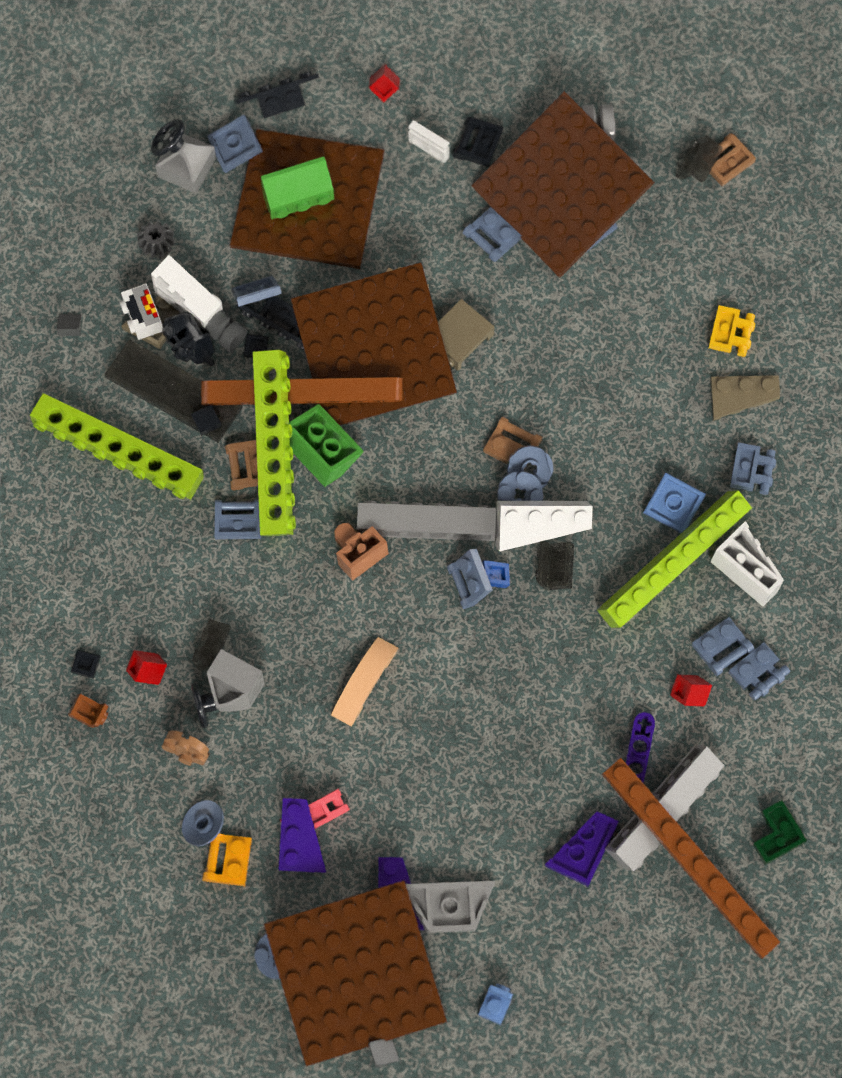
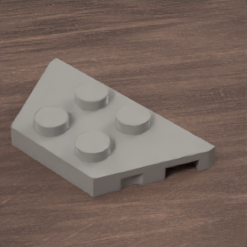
[406,881,495,933]

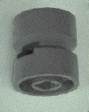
[205,310,247,352]

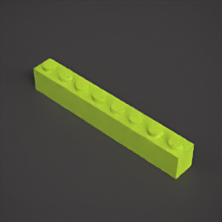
[597,490,752,628]

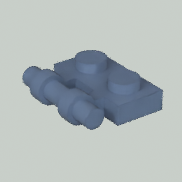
[730,442,776,495]
[728,642,790,701]

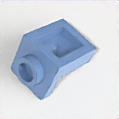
[478,984,513,1025]

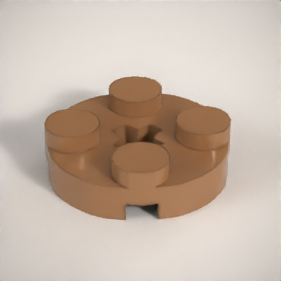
[162,731,210,766]

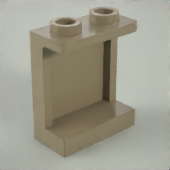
[438,299,495,371]

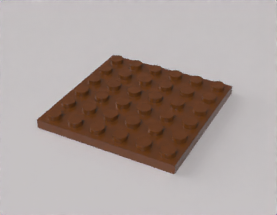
[472,91,655,278]
[230,129,385,269]
[291,262,457,426]
[263,880,447,1066]

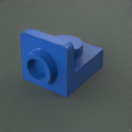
[482,560,510,588]

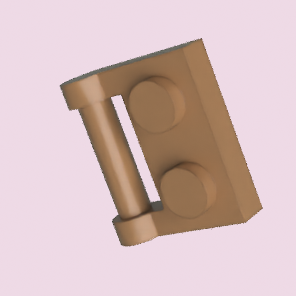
[696,133,756,186]
[483,417,543,470]
[225,440,258,490]

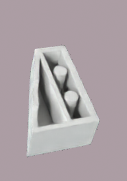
[151,255,223,331]
[711,521,784,606]

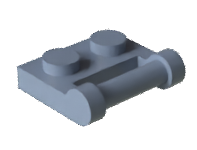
[463,207,522,262]
[215,499,261,540]
[447,549,493,609]
[692,617,755,676]

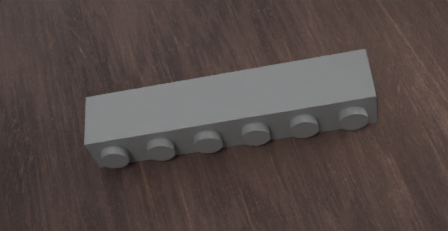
[357,500,496,541]
[605,744,725,872]

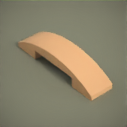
[331,637,398,727]

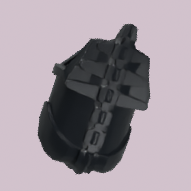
[162,312,215,366]

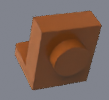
[68,694,108,728]

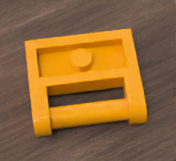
[202,833,252,886]

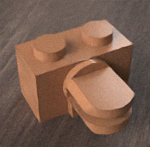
[334,523,389,581]

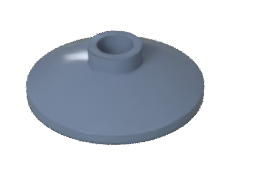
[182,800,224,846]

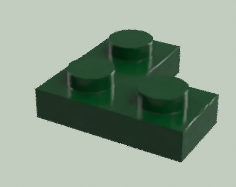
[753,800,807,865]

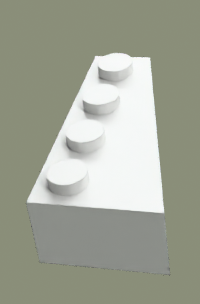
[495,501,592,551]

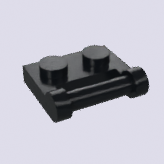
[452,117,503,167]

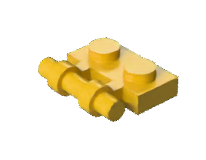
[709,305,755,357]

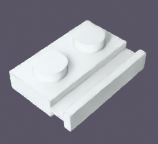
[408,120,449,163]

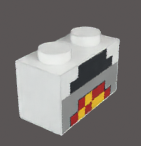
[119,284,163,340]

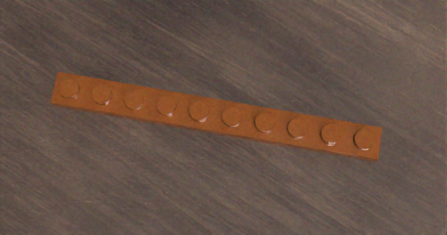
[602,758,780,959]

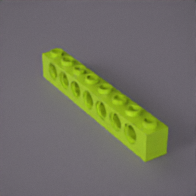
[253,350,296,536]
[30,393,204,500]

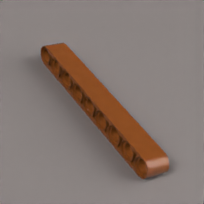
[201,377,403,405]

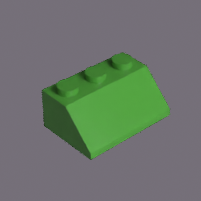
[261,157,334,219]
[289,404,363,487]

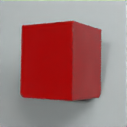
[369,64,400,103]
[126,650,167,685]
[670,674,712,707]

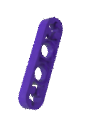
[626,712,655,784]

